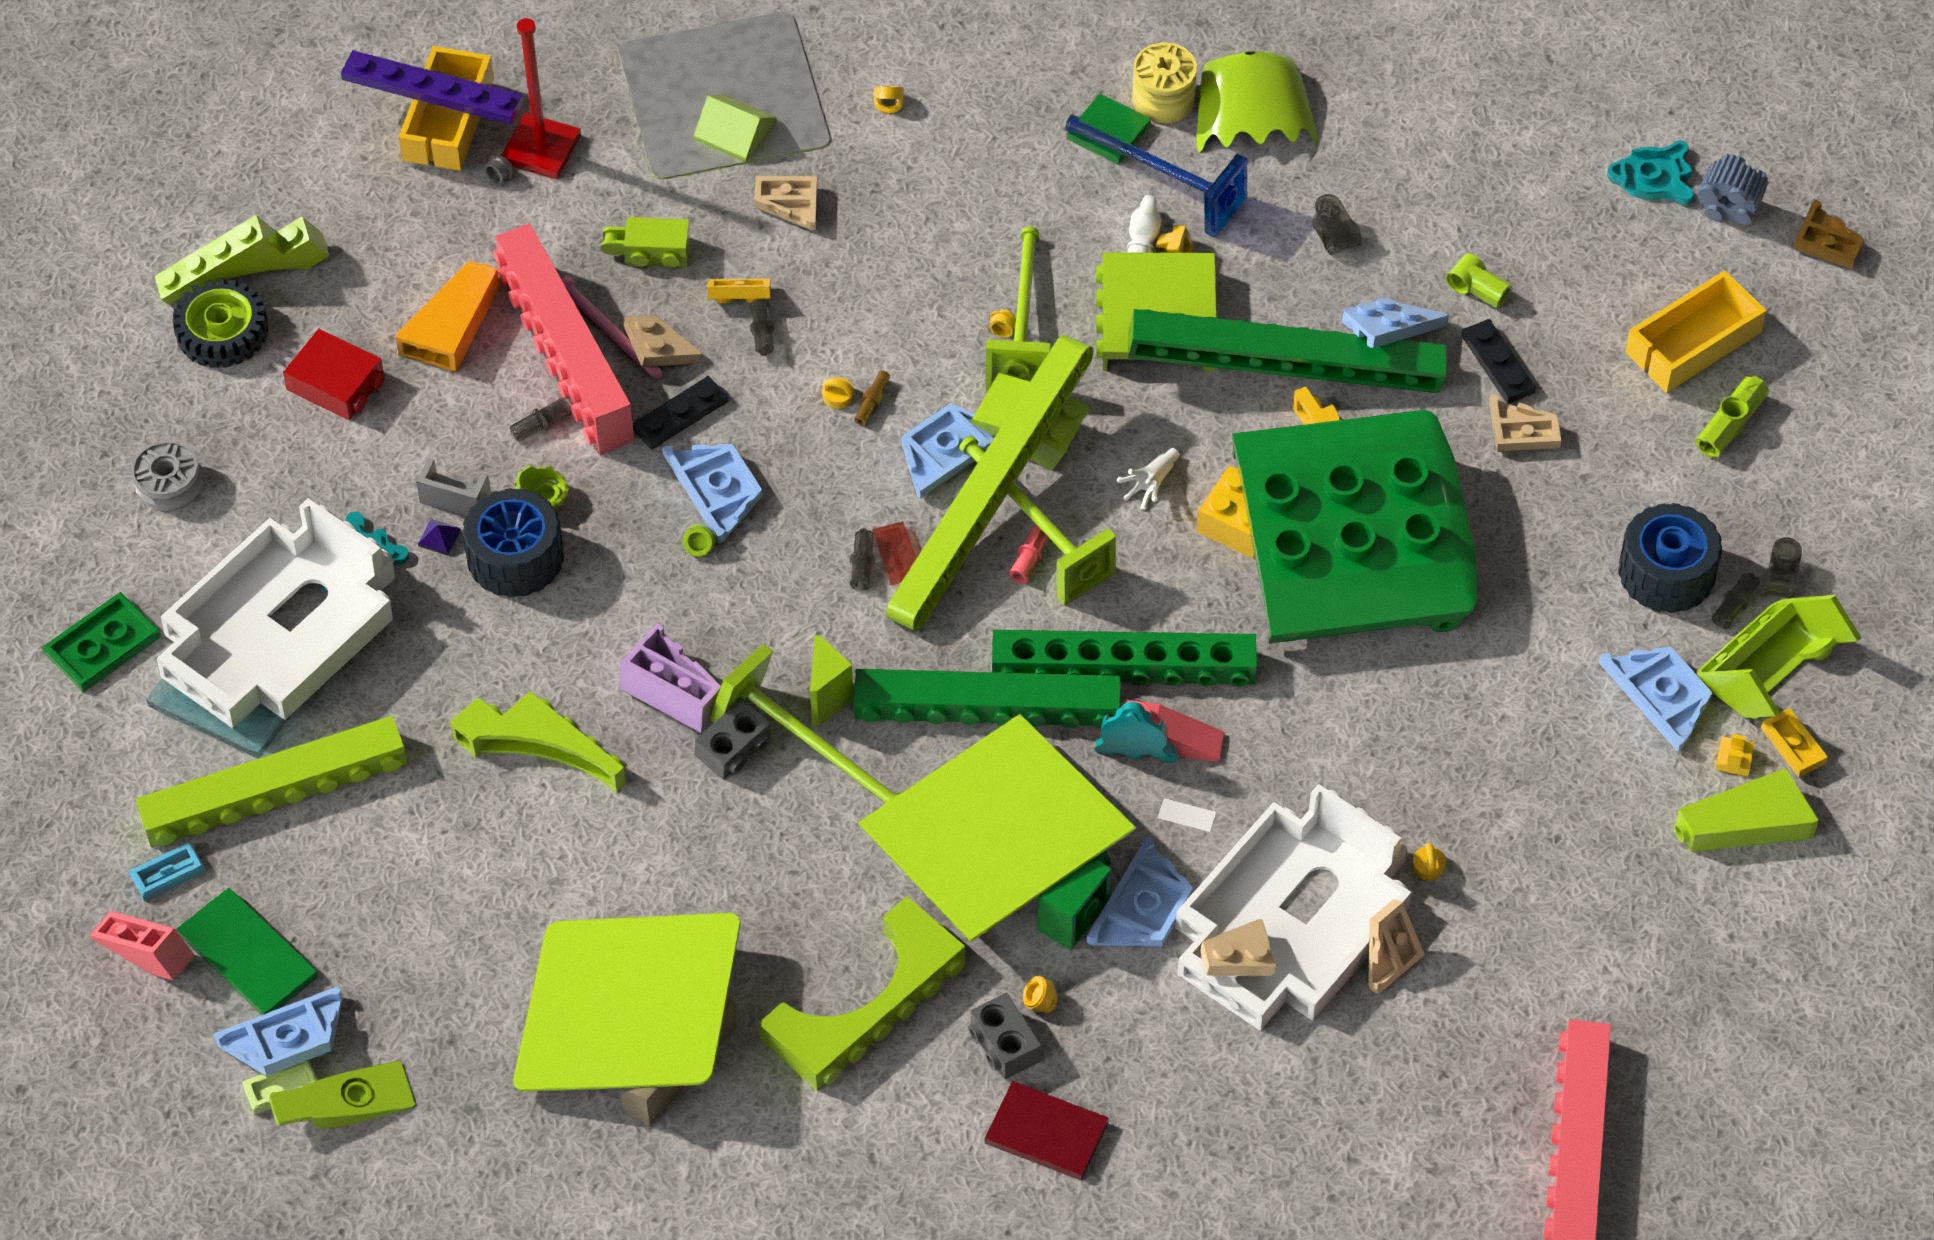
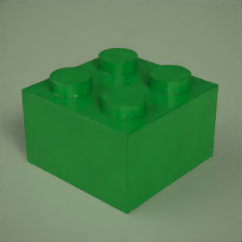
[1036,858,1111,951]

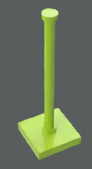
[985,226,1050,392]
[959,435,1116,606]
[709,643,900,803]

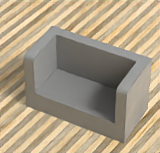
[416,458,491,516]

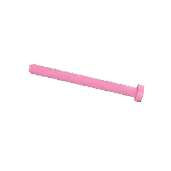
[561,276,662,380]

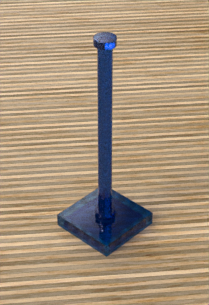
[1065,114,1248,238]

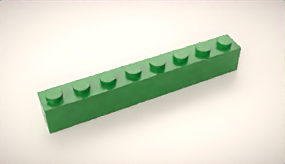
[854,669,1120,729]

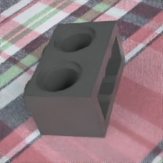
[695,698,771,779]
[968,992,1041,1079]

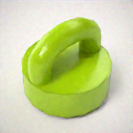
[682,523,716,557]

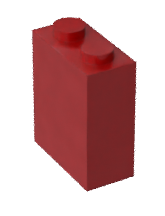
[283,328,385,420]

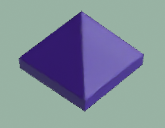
[418,519,461,555]

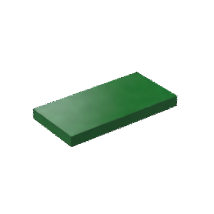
[176,887,318,1015]

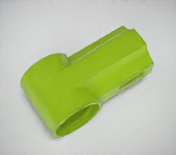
[1446,253,1513,308]

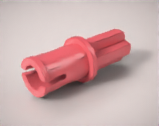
[1008,525,1049,584]

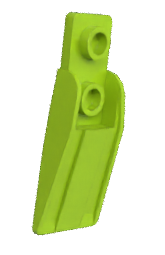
[269,1061,415,1128]

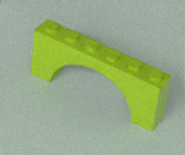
[758,896,965,1091]

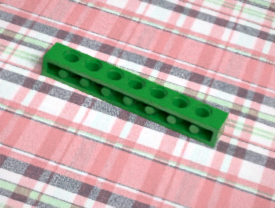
[992,630,1257,687]

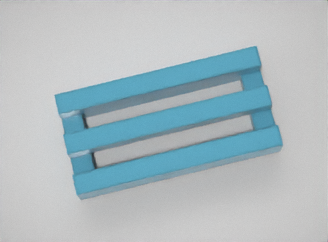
[129,842,206,901]

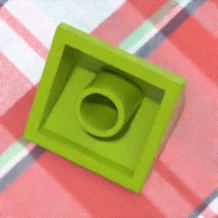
[693,94,777,162]
[810,635,854,726]

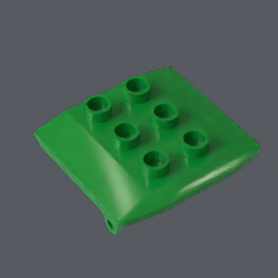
[1232,410,1477,644]

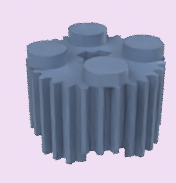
[1697,154,1769,225]

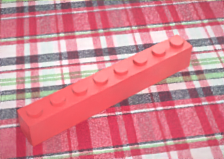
[1543,1019,1611,1240]

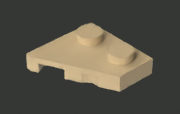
[755,176,817,230]
[623,315,701,367]
[1489,395,1561,452]
[1369,899,1425,994]
[1200,919,1276,976]

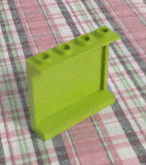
[1096,252,1216,371]

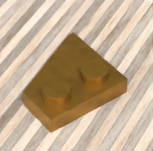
[1793,199,1864,269]

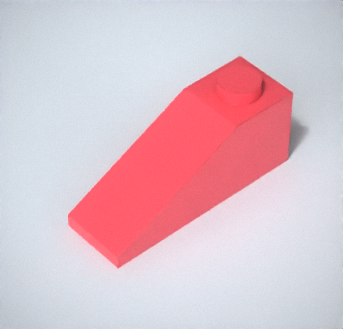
[1126,700,1224,762]
[89,911,195,981]

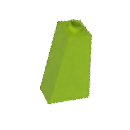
[1674,768,1819,852]

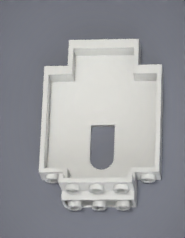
[157,498,395,728]
[1175,784,1411,1031]

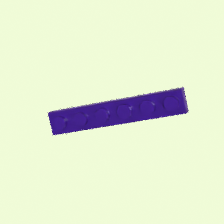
[341,50,523,125]

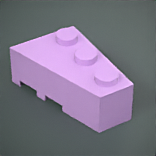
[619,623,721,733]

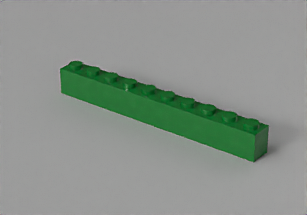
[1128,309,1446,393]

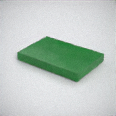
[42,592,162,693]

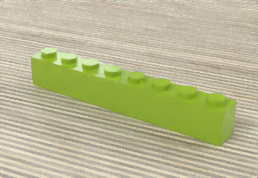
[135,716,408,847]

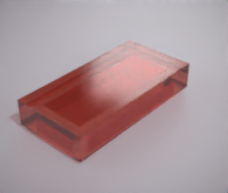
[872,521,917,586]

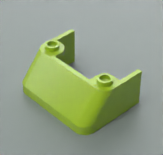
[1696,595,1862,719]

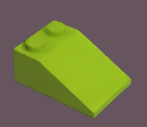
[970,373,1090,471]

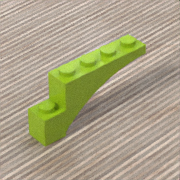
[155,215,329,304]
[450,691,626,792]

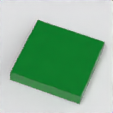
[1067,93,1151,165]

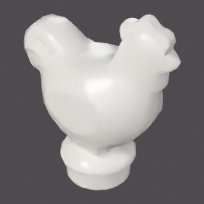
[1127,195,1162,253]

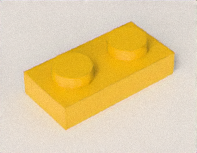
[707,278,771,303]
[1761,708,1828,778]

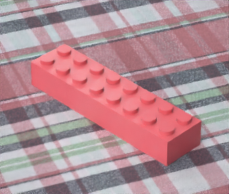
[493,223,635,455]

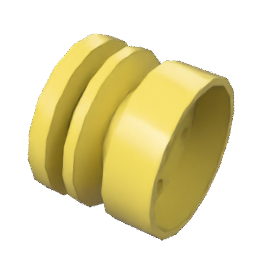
[1132,42,1197,124]

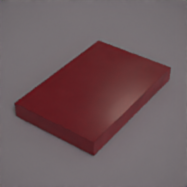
[985,1081,1109,1181]

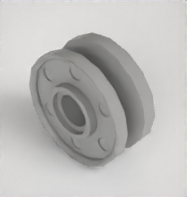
[131,440,203,511]

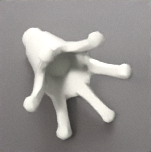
[1117,448,1180,511]

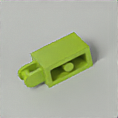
[601,217,690,268]

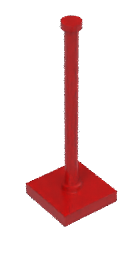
[501,18,581,180]

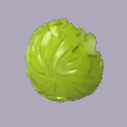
[515,465,569,510]

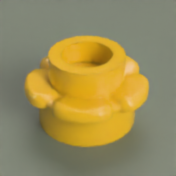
[989,309,1016,338]

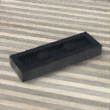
[1461,318,1536,404]
[633,375,728,450]

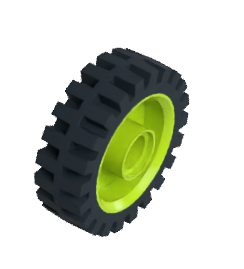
[173,278,268,368]

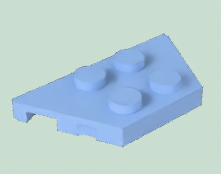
[1342,297,1449,348]
[902,403,994,499]
[662,444,762,543]
[1599,647,1712,752]
[1087,837,1193,947]
[213,986,343,1076]

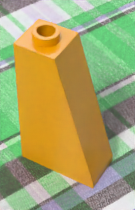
[395,261,500,372]

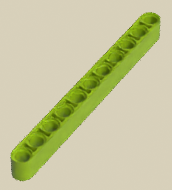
[886,335,1094,631]

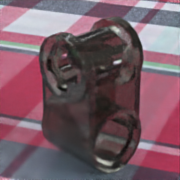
[1312,194,1361,255]
[1761,537,1802,599]

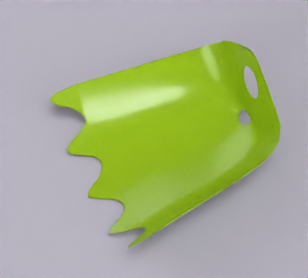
[1196,51,1319,153]

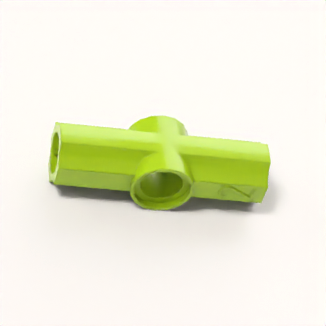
[1695,375,1769,458]

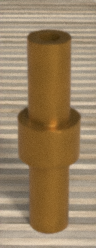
[854,370,890,426]

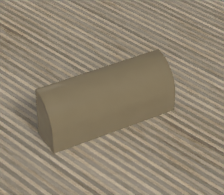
[621,997,737,1126]

